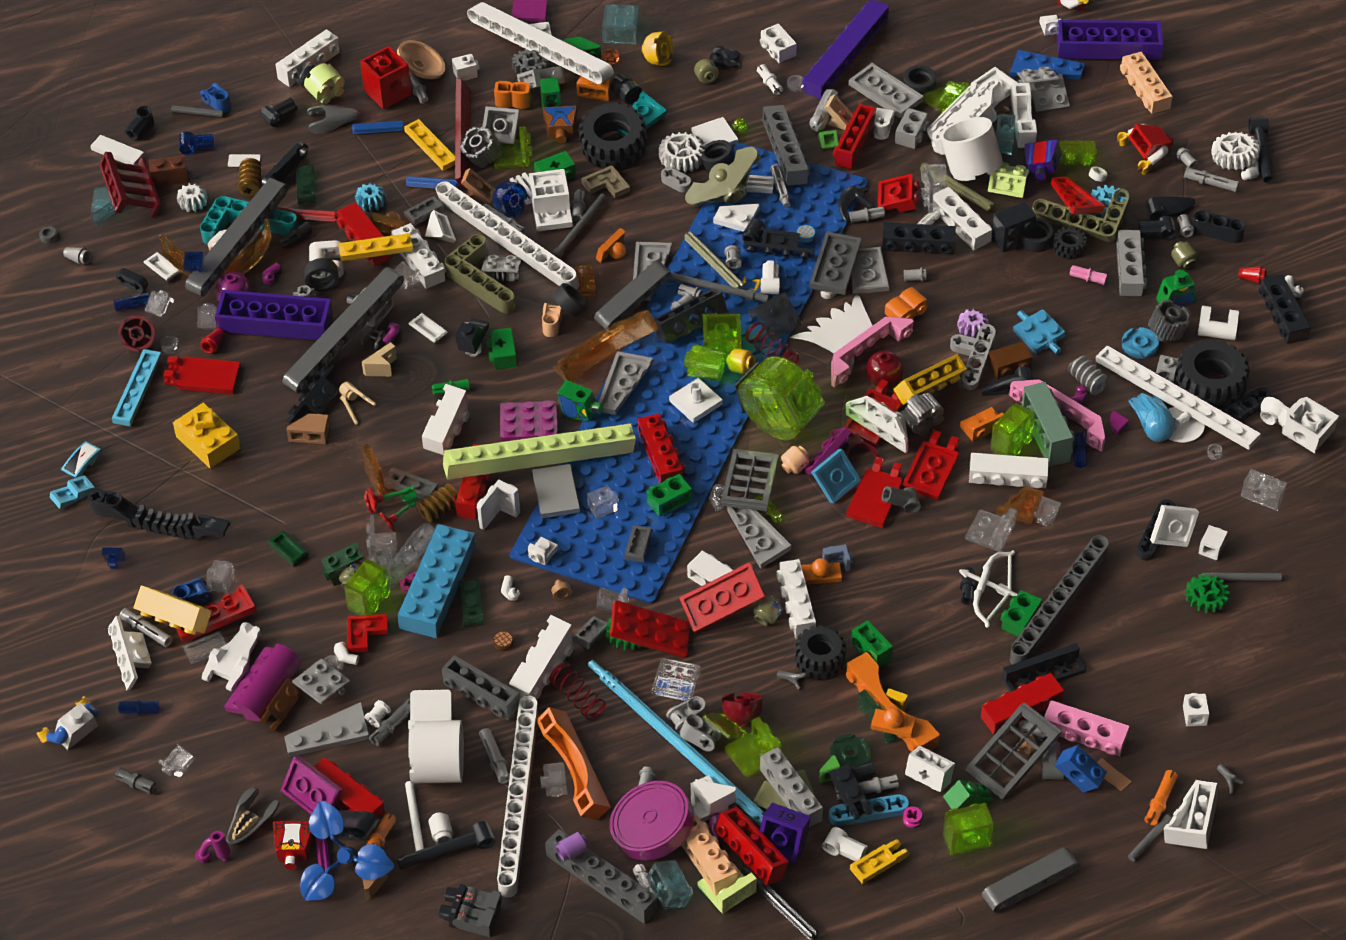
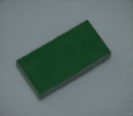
[268,531,308,567]

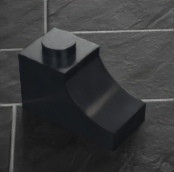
[455,318,489,354]

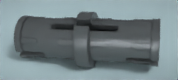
[114,767,157,795]

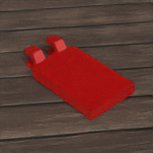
[163,356,241,395]
[843,379,903,448]
[902,430,959,501]
[846,457,902,528]

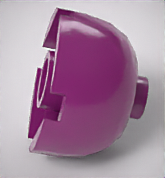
[215,272,252,301]

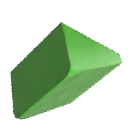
[818,130,839,150]
[819,755,840,784]

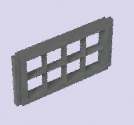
[721,449,779,511]
[965,703,1062,800]

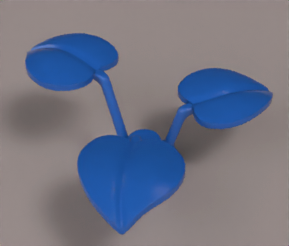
[300,801,395,901]

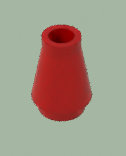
[1239,266,1267,284]
[200,328,225,353]

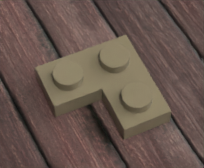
[581,165,630,198]

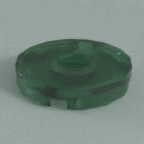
[830,734,871,768]

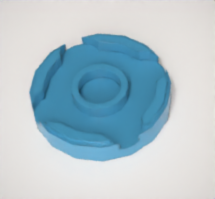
[1122,327,1159,359]

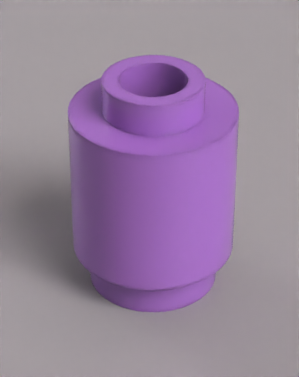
[555,832,589,861]

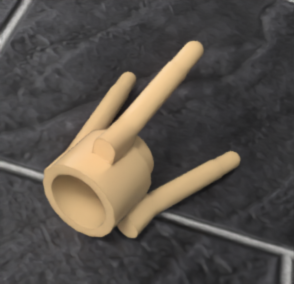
[339,382,376,425]

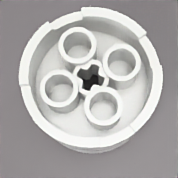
[940,117,1003,181]
[409,720,464,783]

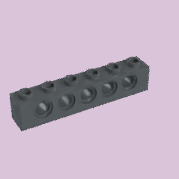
[762,105,810,186]
[545,829,658,924]

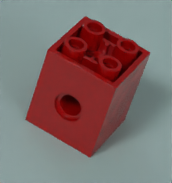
[360,46,412,109]

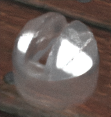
[1207,444,1223,461]

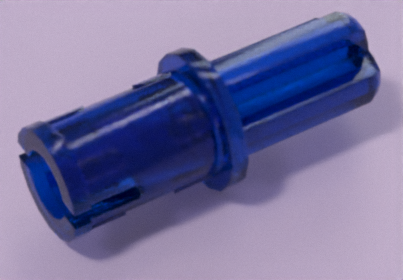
[113,293,151,311]
[1073,431,1088,468]
[118,699,160,715]

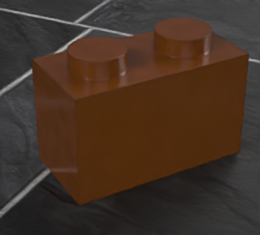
[988,341,1032,379]

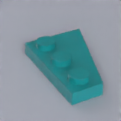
[617,91,667,137]

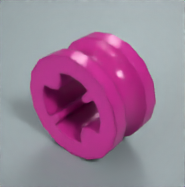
[903,807,922,828]

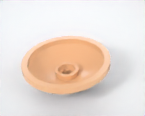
[397,40,445,79]

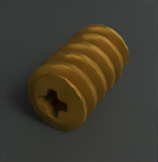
[238,158,262,197]
[416,483,458,523]

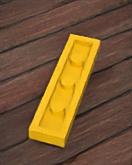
[404,119,455,171]
[338,233,413,261]

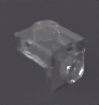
[394,261,420,289]
[145,290,174,318]
[197,303,217,329]
[1033,496,1061,526]
[597,587,629,612]
[158,744,195,777]

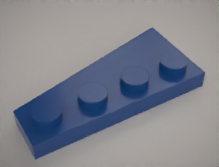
[1010,50,1085,80]

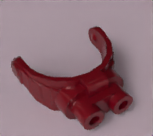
[843,433,879,459]

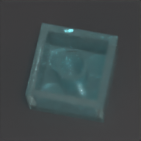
[602,4,639,44]

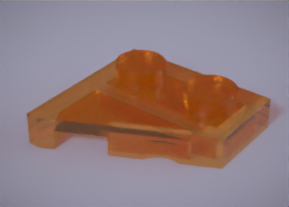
[996,486,1044,525]

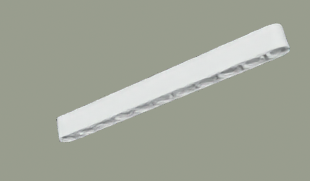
[467,2,614,84]
[436,182,579,290]
[497,695,538,898]

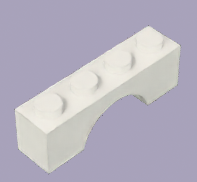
[1010,83,1037,148]

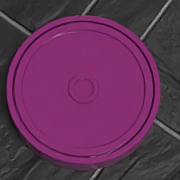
[610,781,694,860]

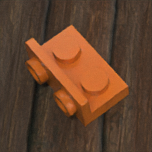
[960,407,1005,442]

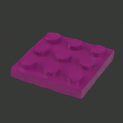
[500,400,558,442]

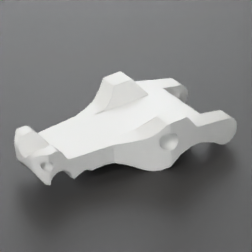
[202,622,261,692]

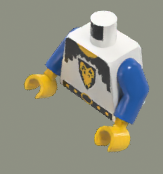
[36,696,99,750]

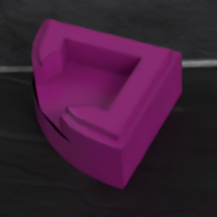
[1110,411,1129,435]

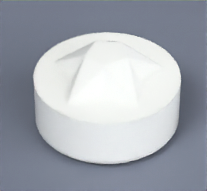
[1089,167,1108,182]

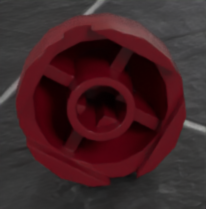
[118,314,156,352]
[866,351,903,388]
[722,692,763,727]

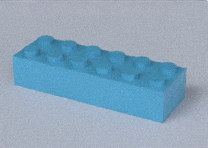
[398,524,476,638]

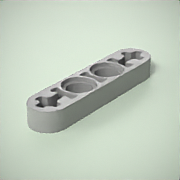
[962,324,996,390]

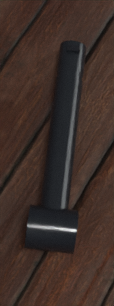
[1248,117,1274,183]
[397,821,496,870]

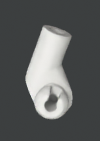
[1241,161,1259,181]
[1285,276,1304,298]
[501,576,520,601]
[334,642,359,665]

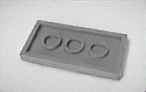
[849,63,923,118]

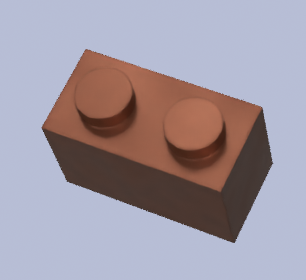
[149,155,188,187]

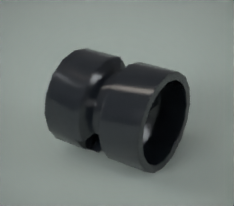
[610,73,642,105]

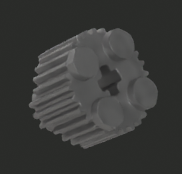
[460,127,502,168]
[1148,299,1191,342]
[901,392,944,436]

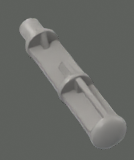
[770,164,790,208]

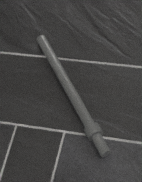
[551,193,606,259]
[669,273,769,303]

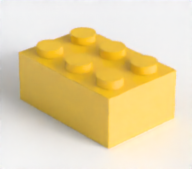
[173,403,241,469]

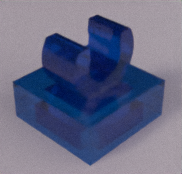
[184,252,204,273]
[102,547,125,569]

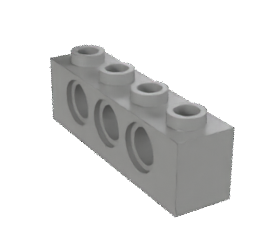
[1116,230,1147,296]
[760,747,823,828]

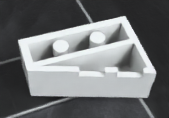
[422,384,470,455]
[1164,780,1218,849]

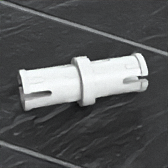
[757,64,783,95]

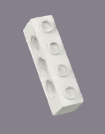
[931,187,992,250]

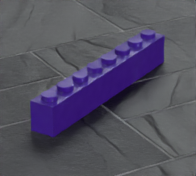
[802,0,889,99]

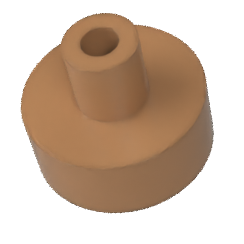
[551,579,572,600]
[1016,734,1037,755]

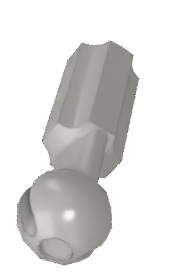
[809,89,839,132]

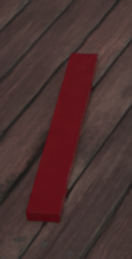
[455,78,471,189]

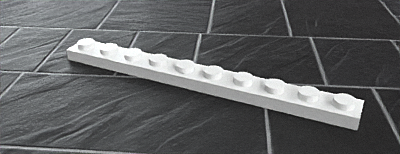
[1096,346,1261,450]

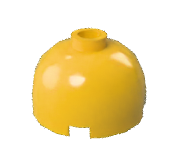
[642,32,674,66]

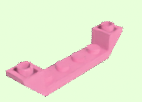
[831,317,914,387]
[1009,380,1105,452]

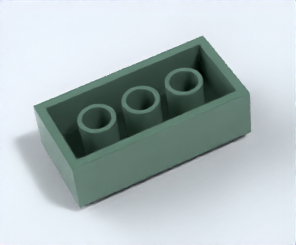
[1021,382,1075,467]

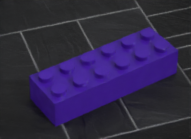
[1056,20,1163,60]
[215,290,333,340]

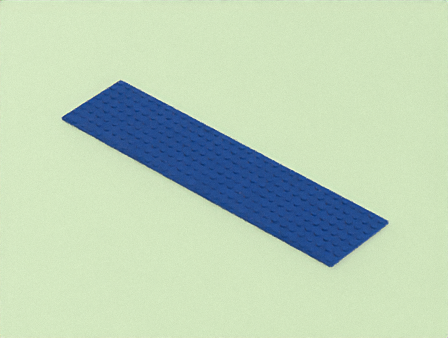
[510,143,868,604]

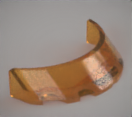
[160,218,271,282]
[553,310,659,383]

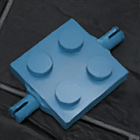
[1013,309,1065,355]

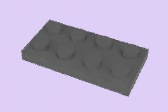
[809,232,862,295]

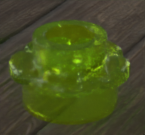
[732,117,748,133]

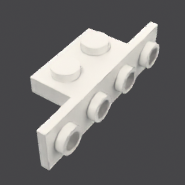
[108,616,151,690]

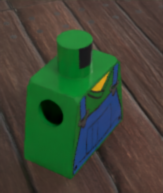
[1156,270,1196,307]
[557,380,603,421]

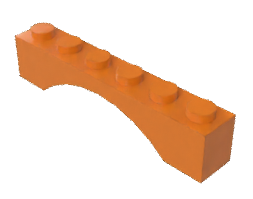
[846,652,940,752]
[536,707,611,820]

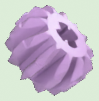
[957,308,989,338]

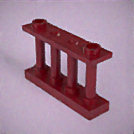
[99,151,161,218]

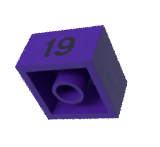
[760,802,811,863]

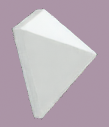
[425,210,456,243]

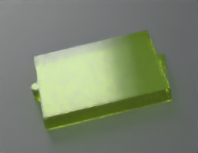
[703,712,747,739]

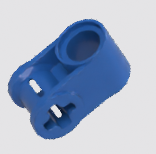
[200,83,231,113]
[172,578,213,605]

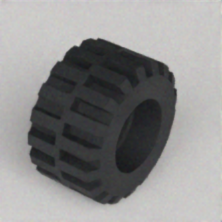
[795,625,846,680]

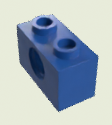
[1055,745,1107,793]

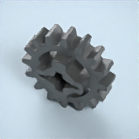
[512,49,549,73]

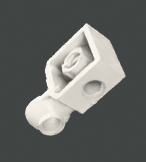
[1260,397,1339,453]

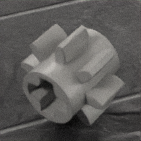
[293,285,316,298]

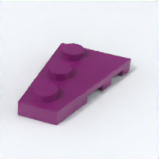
[804,427,851,475]

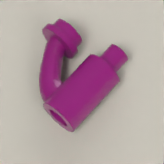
[195,831,231,863]

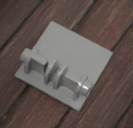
[1017,66,1059,83]
[1029,74,1069,112]
[481,255,521,281]
[292,659,350,704]

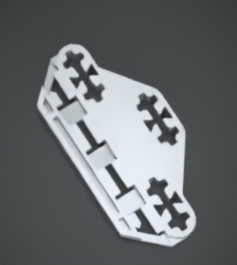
[927,79,1005,155]

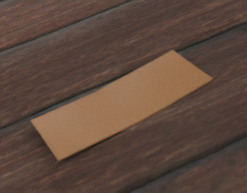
[1097,758,1132,791]

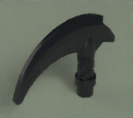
[838,185,878,223]

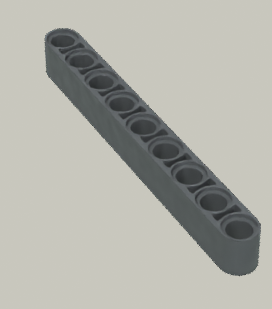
[185,178,288,296]
[283,267,404,393]
[1010,535,1109,664]

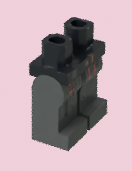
[438,884,502,937]

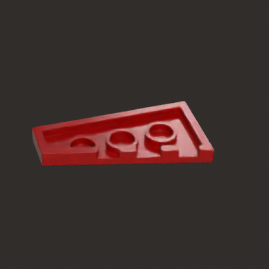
[1051,176,1105,215]

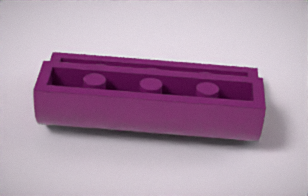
[224,644,302,722]

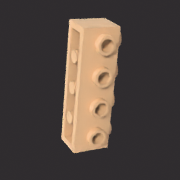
[1120,52,1172,114]
[681,815,739,896]

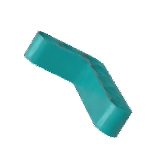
[200,196,298,245]

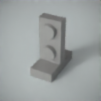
[517,66,565,89]

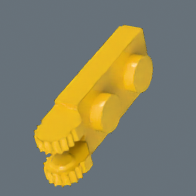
[850,839,909,884]

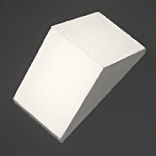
[694,779,736,815]

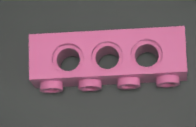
[1044,700,1129,756]

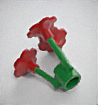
[364,485,419,533]

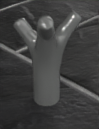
[777,670,807,690]
[1217,764,1244,795]

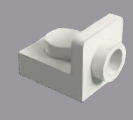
[1039,15,1062,35]
[528,537,558,565]

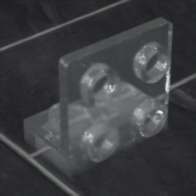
[921,164,946,213]
[965,508,1017,552]
[366,515,397,569]

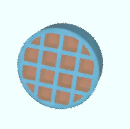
[797,225,815,243]

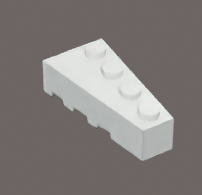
[509,615,574,700]

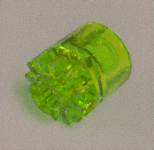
[684,345,726,382]

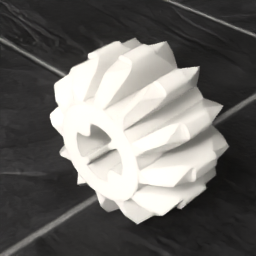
[177,183,208,212]

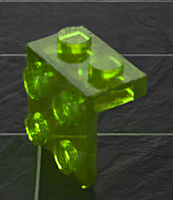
[494,126,532,169]
[1059,141,1098,166]
[725,717,782,777]

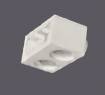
[760,24,797,63]

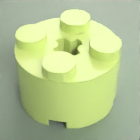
[304,63,345,105]

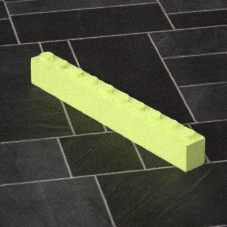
[443,424,636,480]

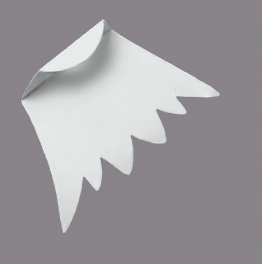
[789,294,872,353]

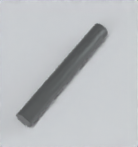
[171,105,224,117]
[1128,814,1172,861]

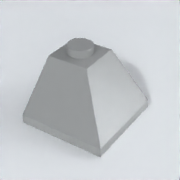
[483,106,520,145]

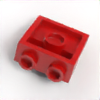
[878,174,920,213]

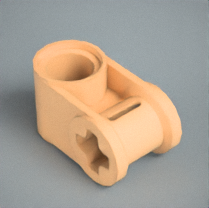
[542,303,563,337]

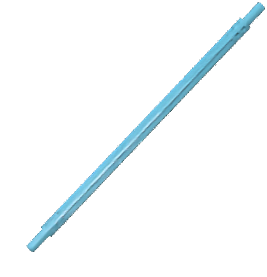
[588,660,765,826]

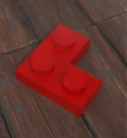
[347,614,388,653]

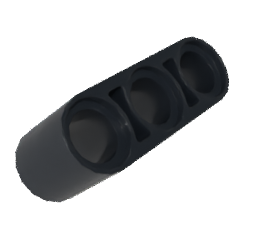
[1192,210,1245,243]
[334,810,380,840]

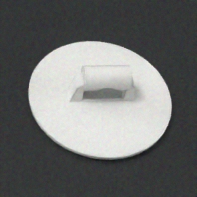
[1168,407,1205,443]

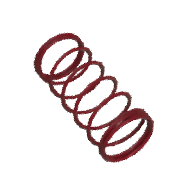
[746,322,799,372]
[549,662,606,720]

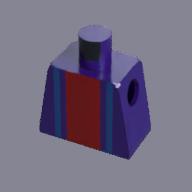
[1025,140,1062,180]

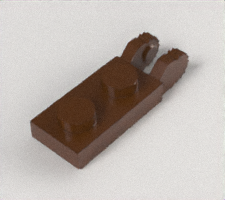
[259,678,303,732]

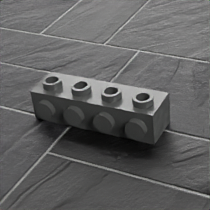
[442,655,520,720]

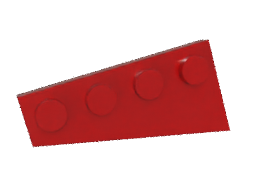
[176,585,257,643]

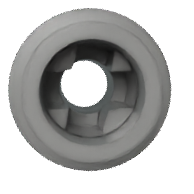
[63,247,92,265]

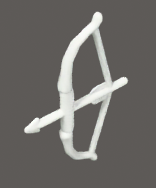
[959,550,1018,628]

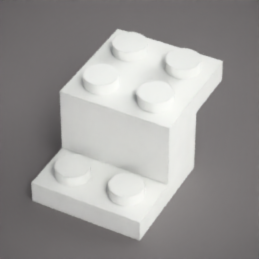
[529,169,573,231]

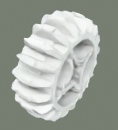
[1211,131,1260,170]
[659,132,705,173]

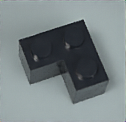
[992,202,1036,253]

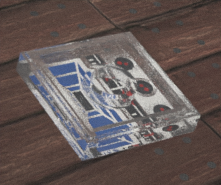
[651,658,700,701]

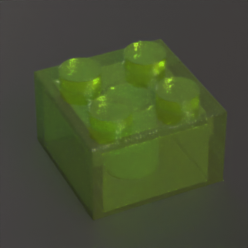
[703,314,741,357]
[990,403,1034,456]
[344,558,390,615]
[943,803,994,855]

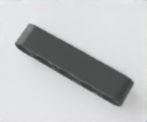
[594,260,671,331]
[982,847,1080,913]

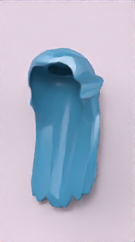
[1129,393,1176,442]

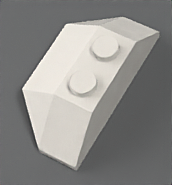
[846,396,908,453]

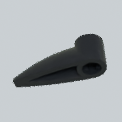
[1145,197,1195,221]
[981,366,1033,396]

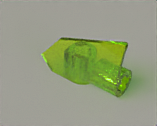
[922,81,970,112]

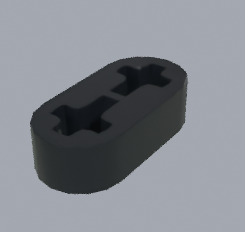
[115,268,148,293]

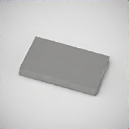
[850,247,889,294]
[532,464,580,518]

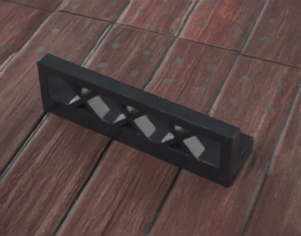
[1002,643,1086,692]

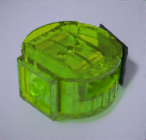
[735,356,825,440]

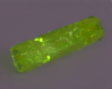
[755,494,783,523]

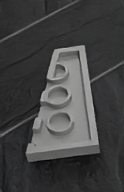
[633,242,672,301]
[599,351,653,415]
[727,497,791,569]
[284,702,369,757]

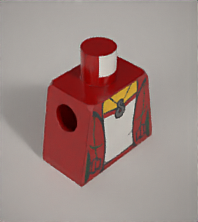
[273,821,315,870]

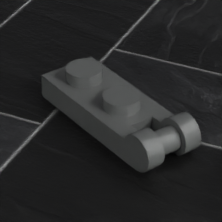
[382,468,438,499]

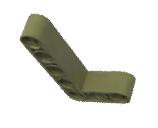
[1033,189,1131,242]
[445,234,515,314]

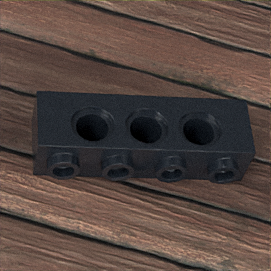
[882,222,956,254]
[1259,274,1310,344]
[652,288,728,344]

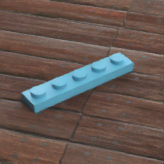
[112,349,162,426]

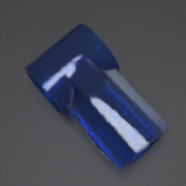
[179,131,214,155]

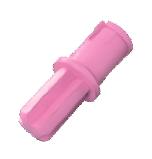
[1070,266,1107,285]

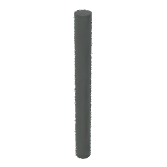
[1201,573,1282,581]

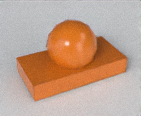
[596,228,626,263]
[801,558,842,585]
[871,708,916,738]

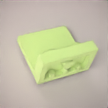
[988,162,1030,198]
[698,861,757,914]

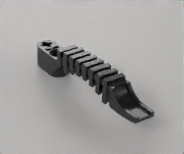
[87,489,231,540]

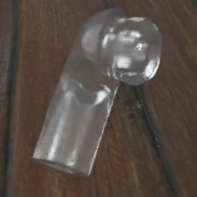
[709,484,724,511]

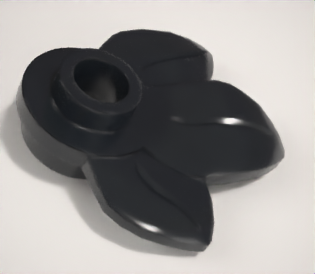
[709,46,740,67]

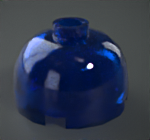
[492,181,527,218]

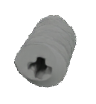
[1067,355,1107,395]

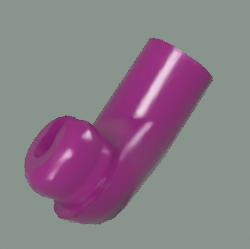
[263,263,281,285]
[382,322,401,345]
[1069,385,1087,404]
[708,813,723,842]

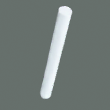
[405,781,424,851]

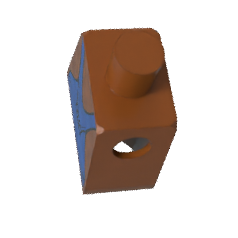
[543,106,577,144]

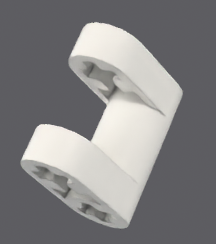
[309,241,344,278]
[1198,305,1239,341]

